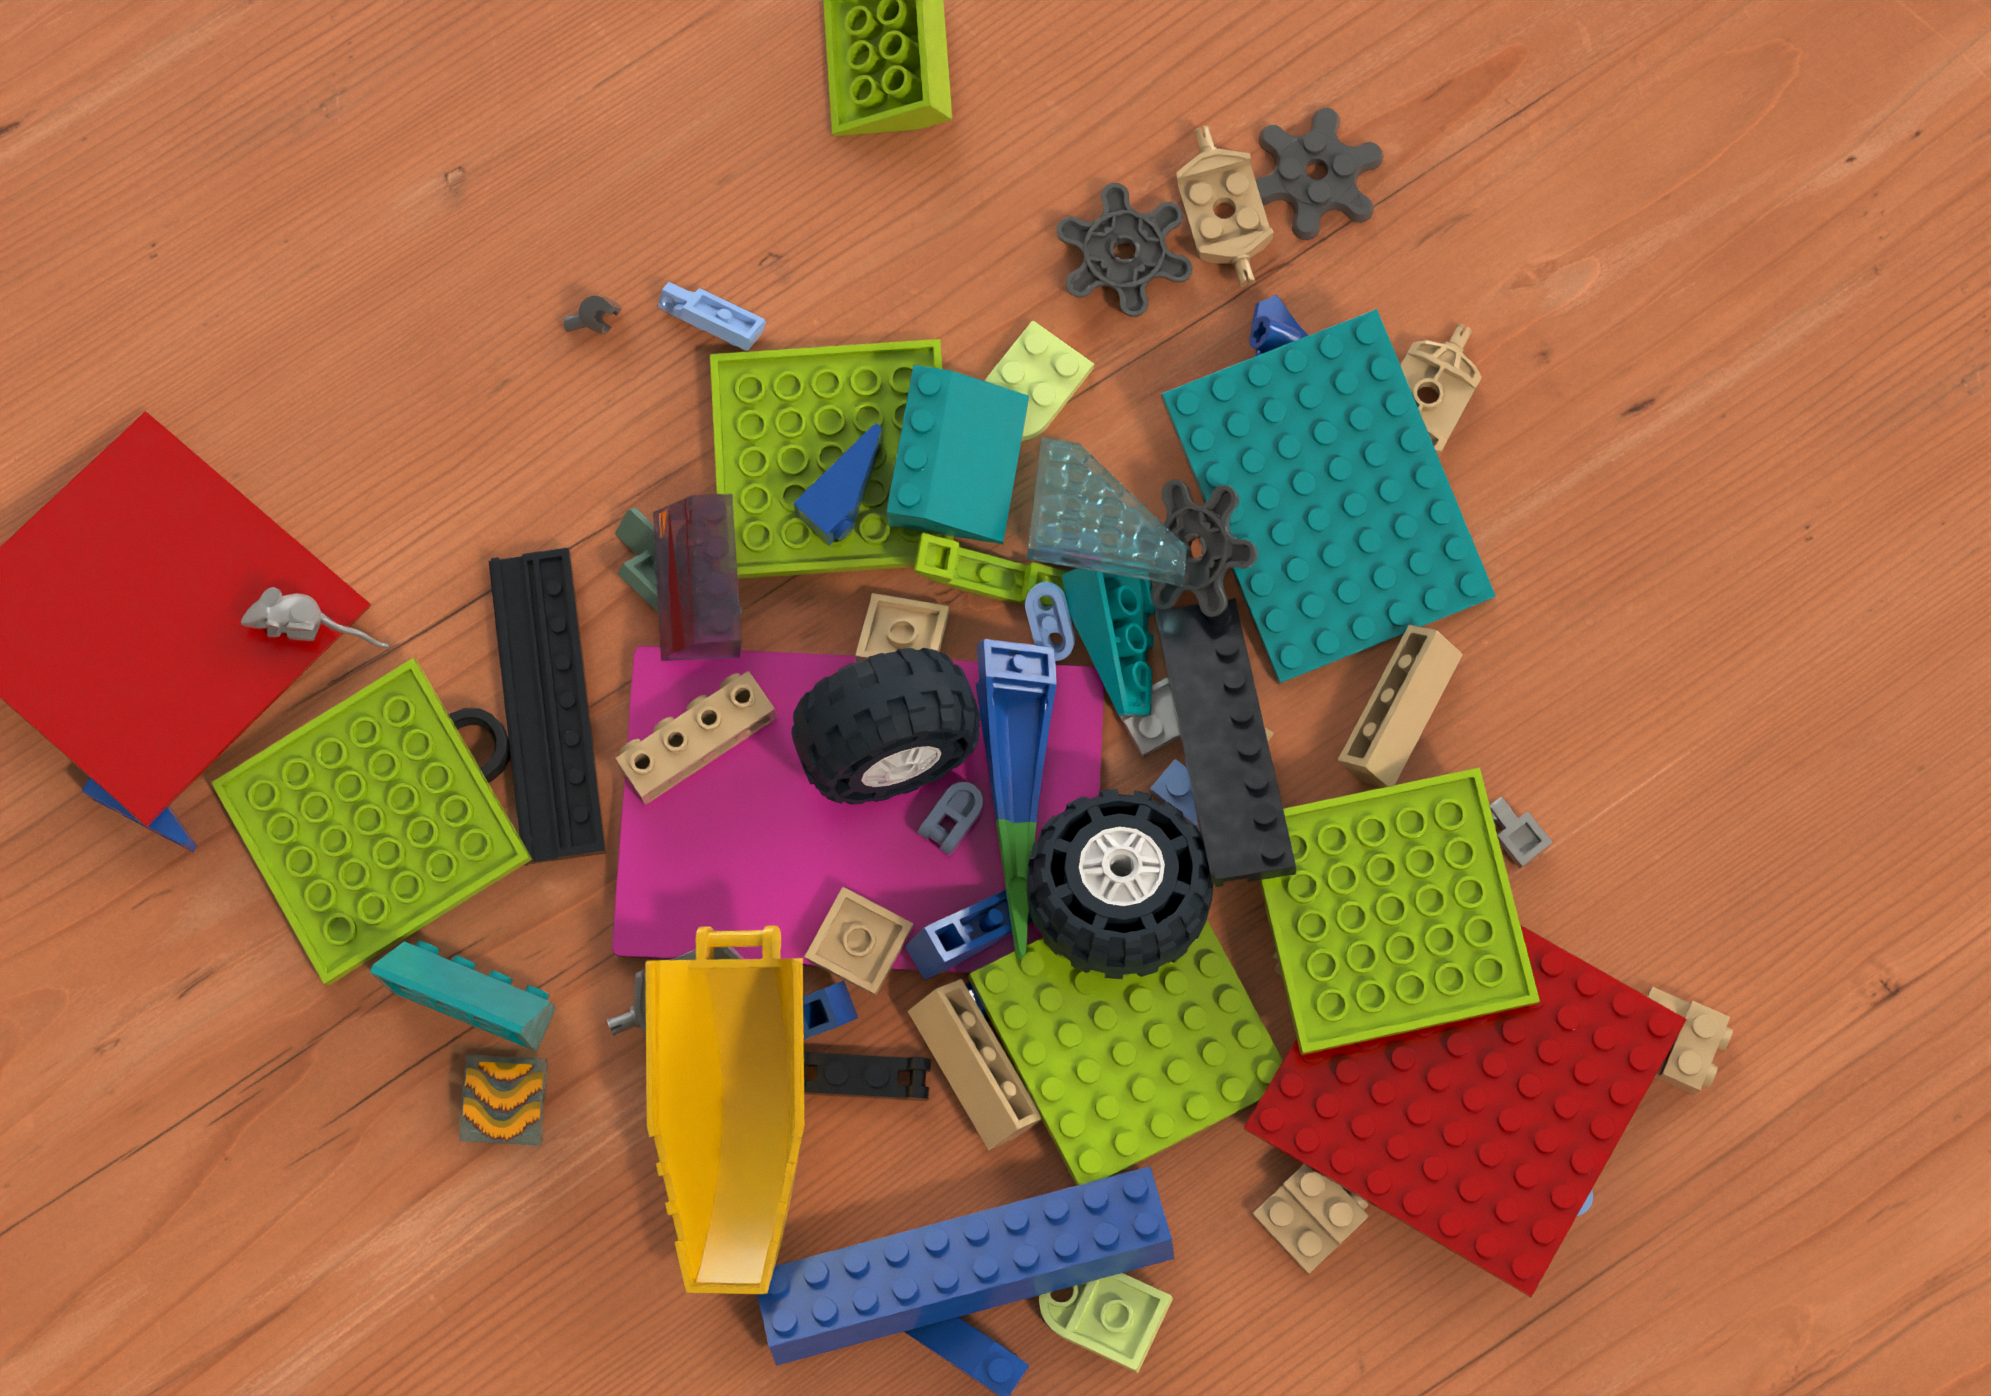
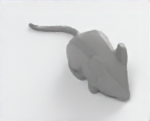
[241,587,390,648]

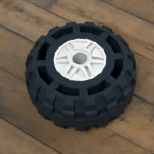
[791,648,981,805]
[1026,789,1213,979]

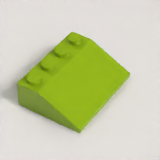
[823,0,952,136]

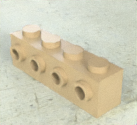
[1338,625,1463,788]
[615,671,777,805]
[908,979,1043,1151]

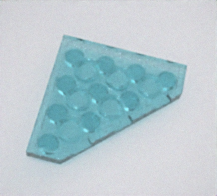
[1026,437,1187,586]

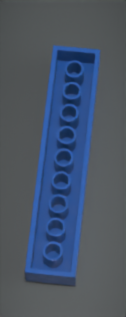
[757,1166,1174,1366]

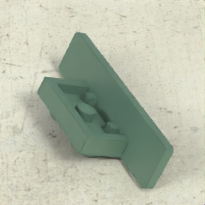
[615,507,742,636]

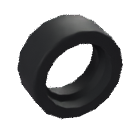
[449,708,510,783]

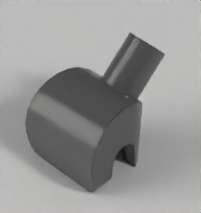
[563,296,622,334]

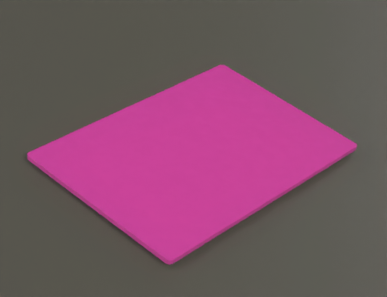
[612,646,1104,973]

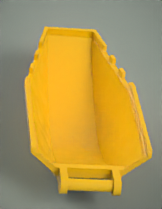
[645,925,805,1294]

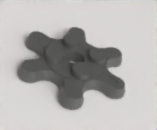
[1255,108,1384,240]
[1057,183,1193,317]
[1132,480,1259,617]

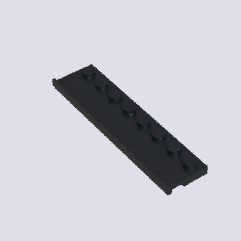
[489,547,606,866]
[1154,598,1296,887]

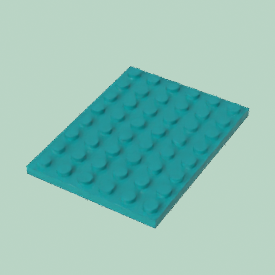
[1160,309,1496,684]

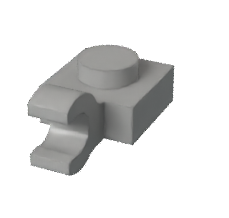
[1490,797,1553,869]

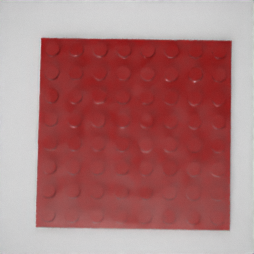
[0,411,371,828]
[1243,925,1687,1298]

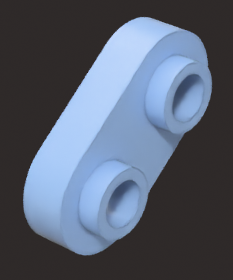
[1025,582,1076,661]

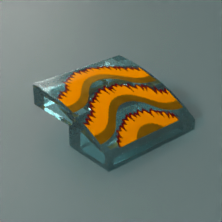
[460,1054,548,1146]

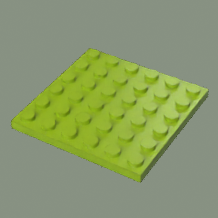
[710,339,954,580]
[211,658,533,986]
[1259,767,1540,1055]
[968,920,1283,1186]

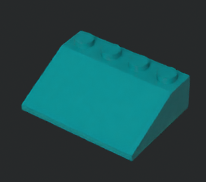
[886,365,1029,544]
[370,940,556,1052]

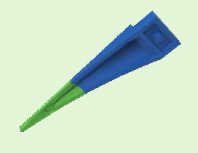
[975,639,1057,960]

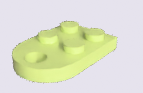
[985,320,1094,441]
[1039,1273,1173,1373]

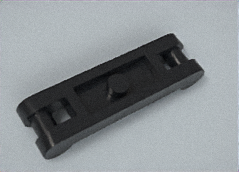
[804,1051,931,1101]

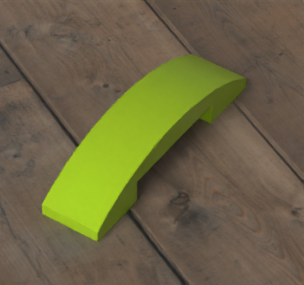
[913,533,1068,606]

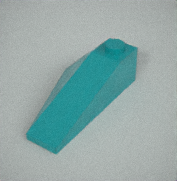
[1062,561,1155,716]

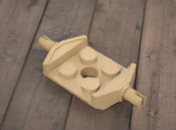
[1176,126,1274,287]
[1401,324,1482,457]

